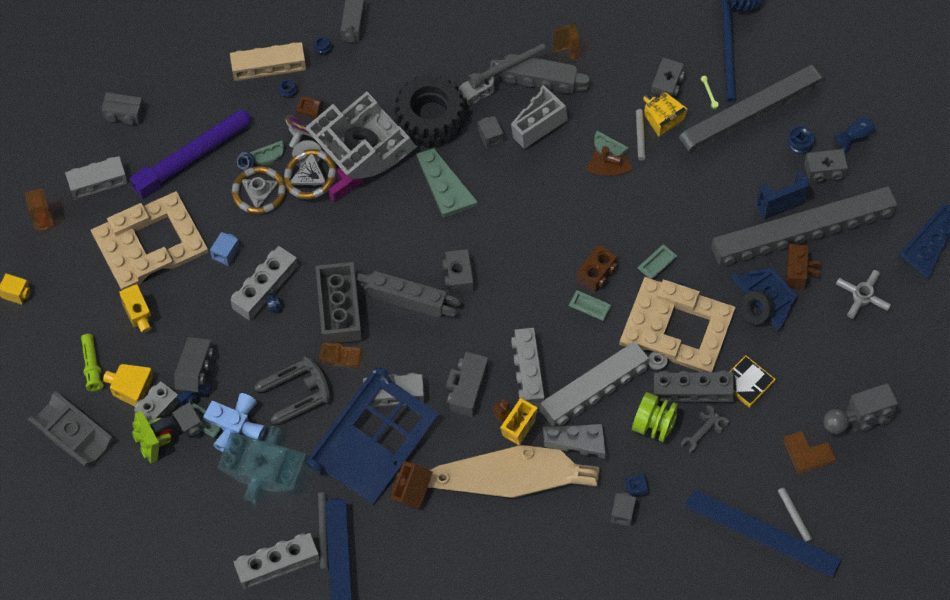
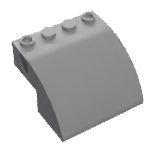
[305,91,417,179]

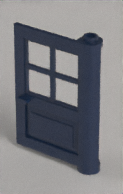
[304,367,439,505]

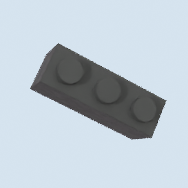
[174,337,214,392]

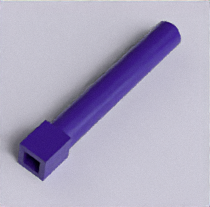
[130,109,251,200]

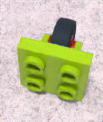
[132,411,180,464]

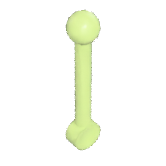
[701,76,719,109]

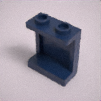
[756,171,809,220]

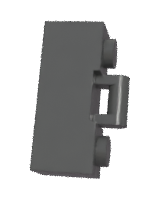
[445,352,488,417]

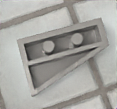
[511,85,568,149]

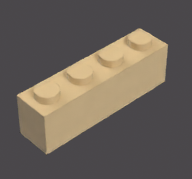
[230,42,306,81]

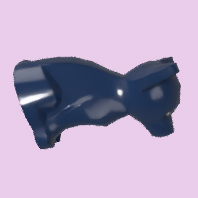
[834,116,876,153]

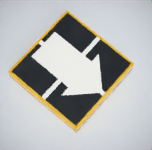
[730,355,776,408]

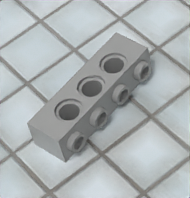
[230,246,298,321]
[233,533,320,590]

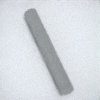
[636,109,645,160]
[778,487,813,543]

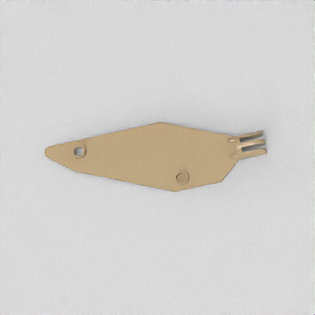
[428,445,600,498]

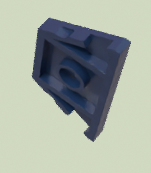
[731,268,797,331]

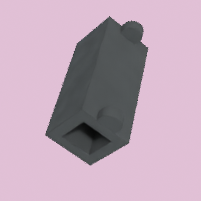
[341,0,365,42]

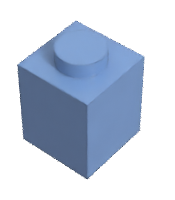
[210,232,239,266]

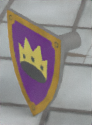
[285,115,312,148]

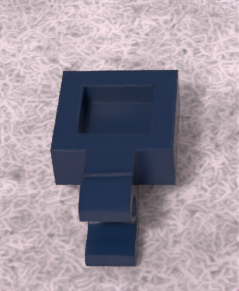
[177,382,211,407]

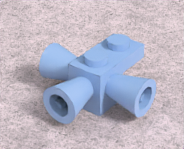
[203,393,266,454]

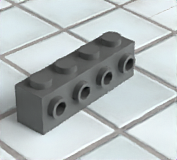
[654,370,733,402]

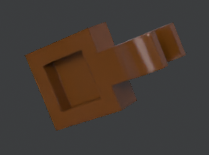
[493,398,511,423]

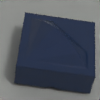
[625,473,649,497]

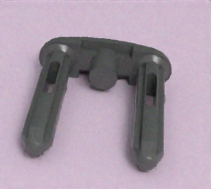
[254,356,330,424]

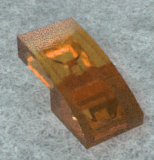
[319,343,363,368]

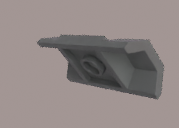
[28,391,113,467]

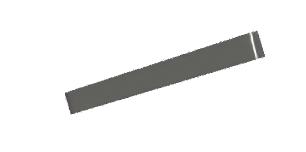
[679,65,825,153]

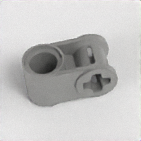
[458,76,494,105]

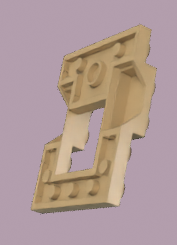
[91,191,209,291]
[619,277,735,372]

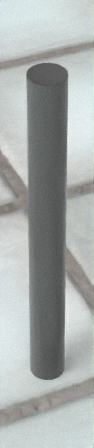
[318,492,328,571]

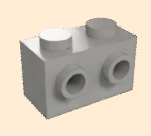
[134,381,179,421]

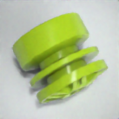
[632,392,678,443]

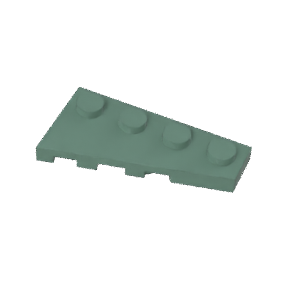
[416,148,478,218]

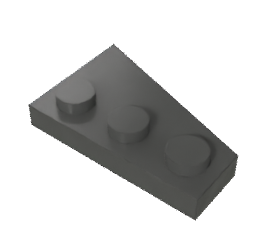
[543,424,605,459]

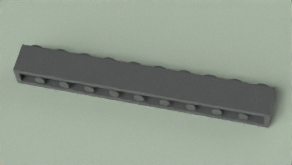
[711,186,897,266]

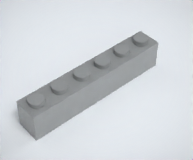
[540,341,649,426]

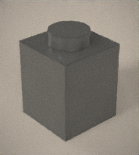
[478,116,503,149]
[173,402,205,437]
[610,493,636,526]

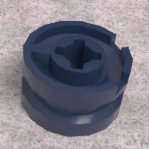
[787,125,814,155]

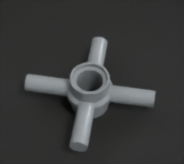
[836,270,891,319]

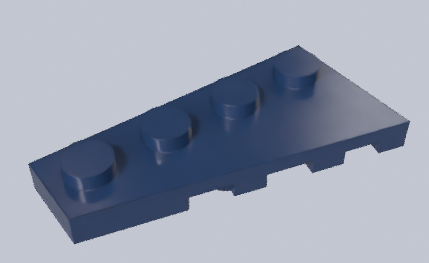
[898,202,950,279]

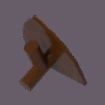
[586,146,633,176]

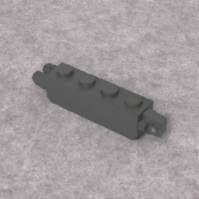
[490,54,590,94]
[356,271,461,317]

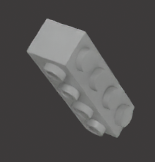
[511,328,544,408]

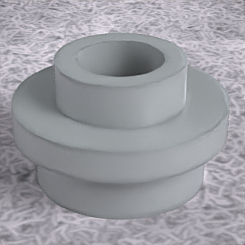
[648,352,667,370]

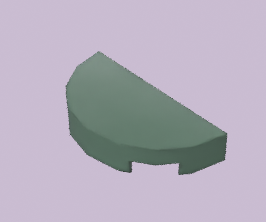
[594,131,629,157]
[249,140,284,166]

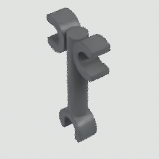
[681,405,729,454]

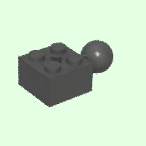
[823,383,898,434]

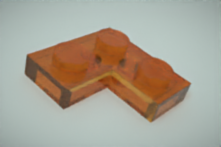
[783,431,836,474]

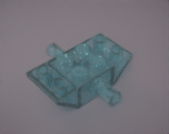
[217,426,306,503]

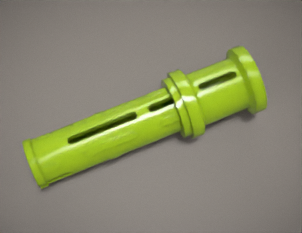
[81,334,103,392]

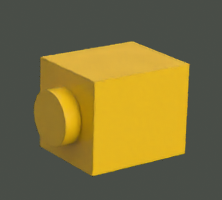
[0,274,31,305]

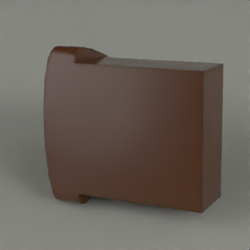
[295,95,323,120]

